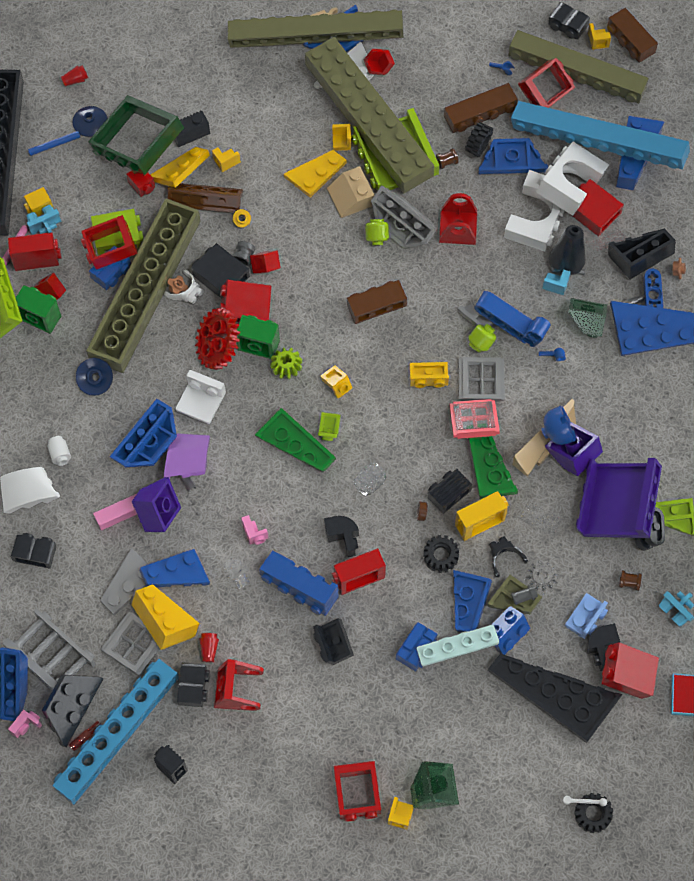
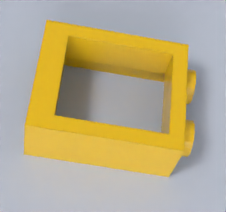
[455,491,509,541]

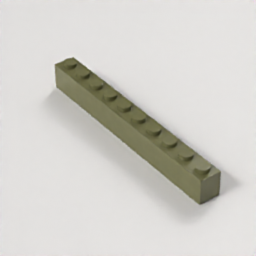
[228,9,404,48]

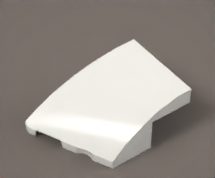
[0,467,60,514]

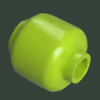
[365,219,389,245]
[468,324,496,352]

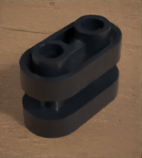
[635,507,665,551]

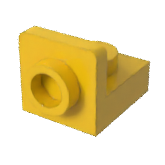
[320,365,352,398]

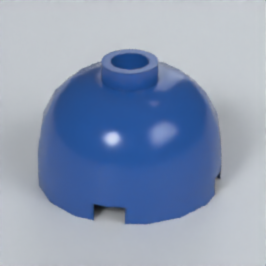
[541,405,576,445]

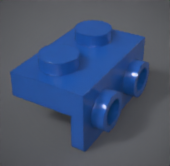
[491,606,531,655]

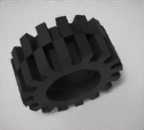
[465,122,493,157]
[423,535,459,573]
[574,793,613,833]

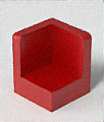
[364,49,395,75]
[250,250,281,274]
[34,272,66,300]

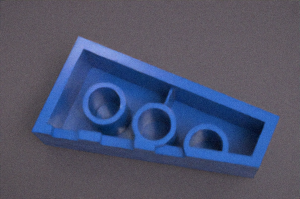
[616,116,664,190]

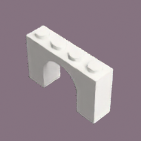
[536,142,609,216]
[504,170,565,252]

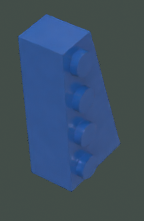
[259,550,339,616]

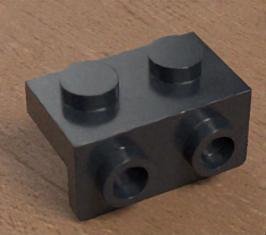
[313,618,354,665]

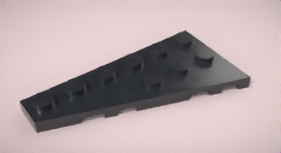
[488,653,623,743]

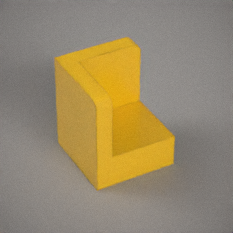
[588,23,611,50]
[332,124,351,151]
[212,147,241,172]
[388,797,414,830]

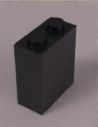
[191,243,250,300]

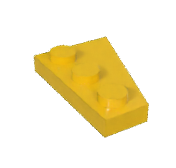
[150,147,210,188]
[284,150,347,198]

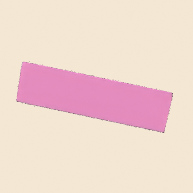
[93,494,137,531]

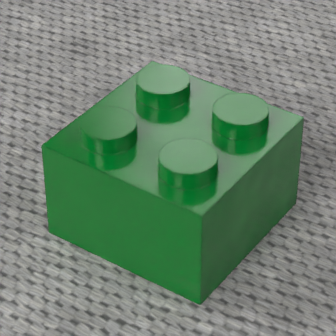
[16,285,62,334]
[236,315,280,359]

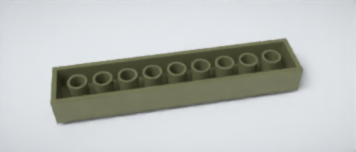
[305,37,434,194]
[86,198,201,373]

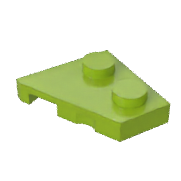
[655,498,694,536]

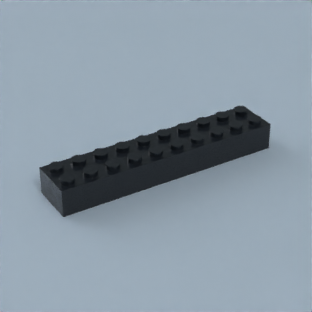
[0,69,24,236]

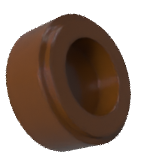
[417,501,428,521]

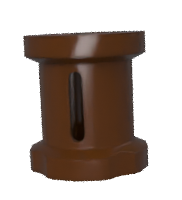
[436,148,459,170]
[619,570,642,591]

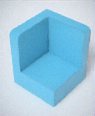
[542,270,570,295]

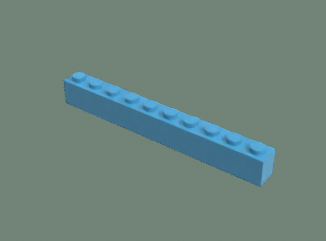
[511,101,690,170]

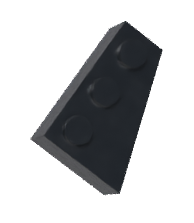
[608,228,676,280]

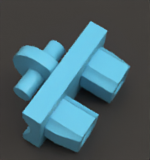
[27,205,62,235]
[659,591,694,627]

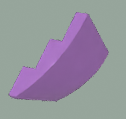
[164,433,210,479]

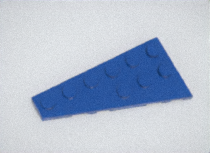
[610,301,694,356]

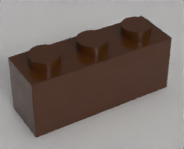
[607,8,658,63]
[347,280,407,324]

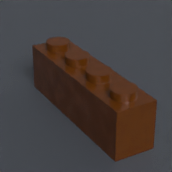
[444,83,518,133]

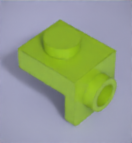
[318,412,341,441]

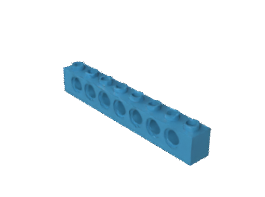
[53,659,179,805]

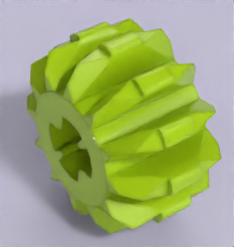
[270,347,302,380]

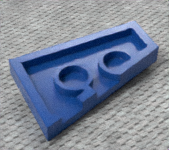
[139,549,210,587]
[453,570,492,633]

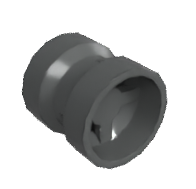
[233,241,255,266]

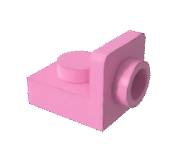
[241,515,268,545]
[8,710,42,738]

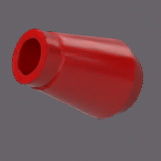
[61,65,88,87]
[199,633,219,663]

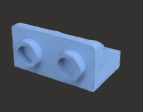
[565,593,608,639]

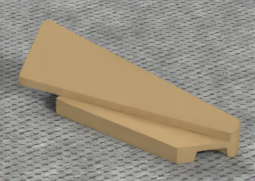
[512,399,576,477]

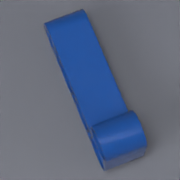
[474,291,551,347]

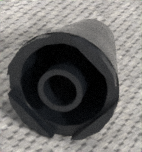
[549,225,586,275]

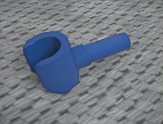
[489,61,515,75]
[539,348,566,361]

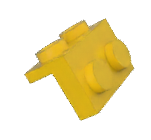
[410,362,449,388]

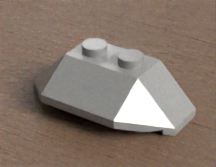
[371,186,437,248]

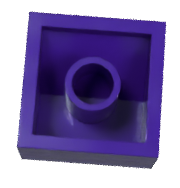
[545,422,603,476]
[132,477,181,532]

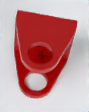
[439,193,478,245]
[214,659,264,711]

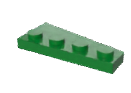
[255,408,336,472]
[467,423,518,499]

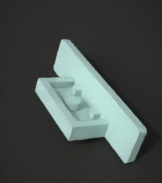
[417,625,499,666]

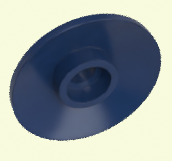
[72,106,108,137]
[76,358,113,396]

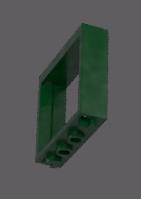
[88,95,184,175]

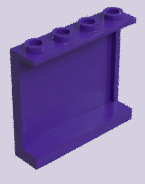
[576,458,662,538]

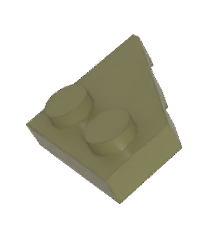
[487,575,542,615]

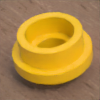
[233,209,251,228]

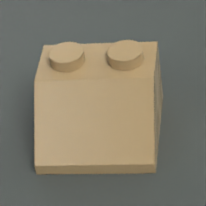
[327,166,374,218]

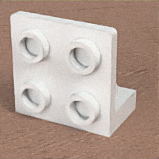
[176,370,226,424]

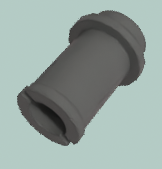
[511,585,538,605]

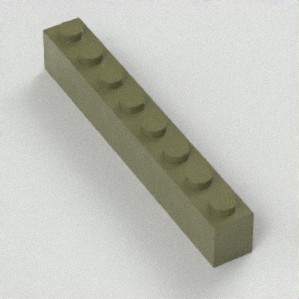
[508,30,649,104]

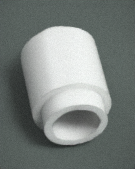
[47,436,71,466]

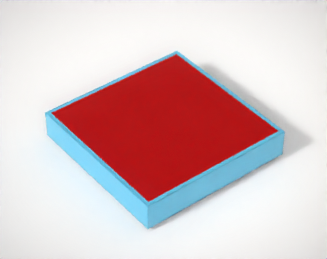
[671,674,694,716]

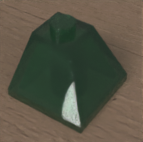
[568,298,607,338]
[410,761,459,809]

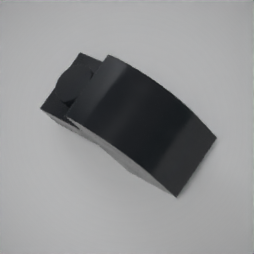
[324,516,359,557]
[586,623,620,671]

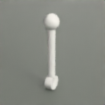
[563,796,607,806]

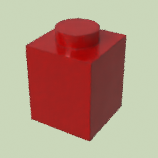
[126,171,155,197]

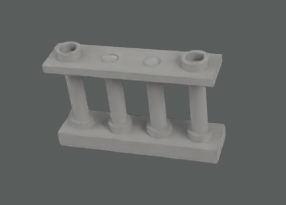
[2,609,96,691]

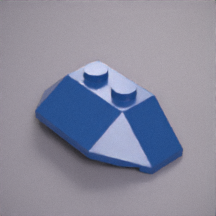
[110,399,177,468]
[0,647,28,721]

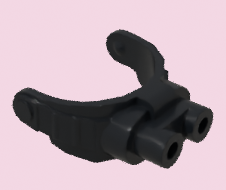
[489,536,528,577]

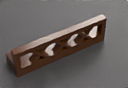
[168,183,243,213]

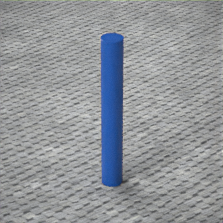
[28,131,81,156]

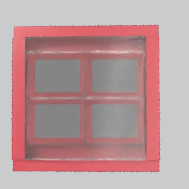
[450,399,500,439]

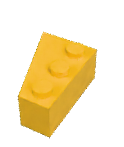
[131,585,200,650]

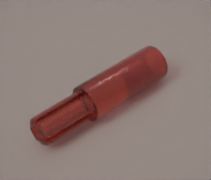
[69,721,101,751]

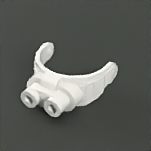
[164,270,204,304]

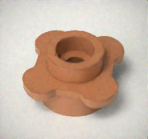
[673,258,686,279]
[167,276,188,294]

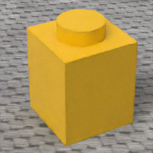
[23,187,54,217]

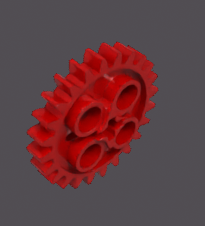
[195,308,240,370]

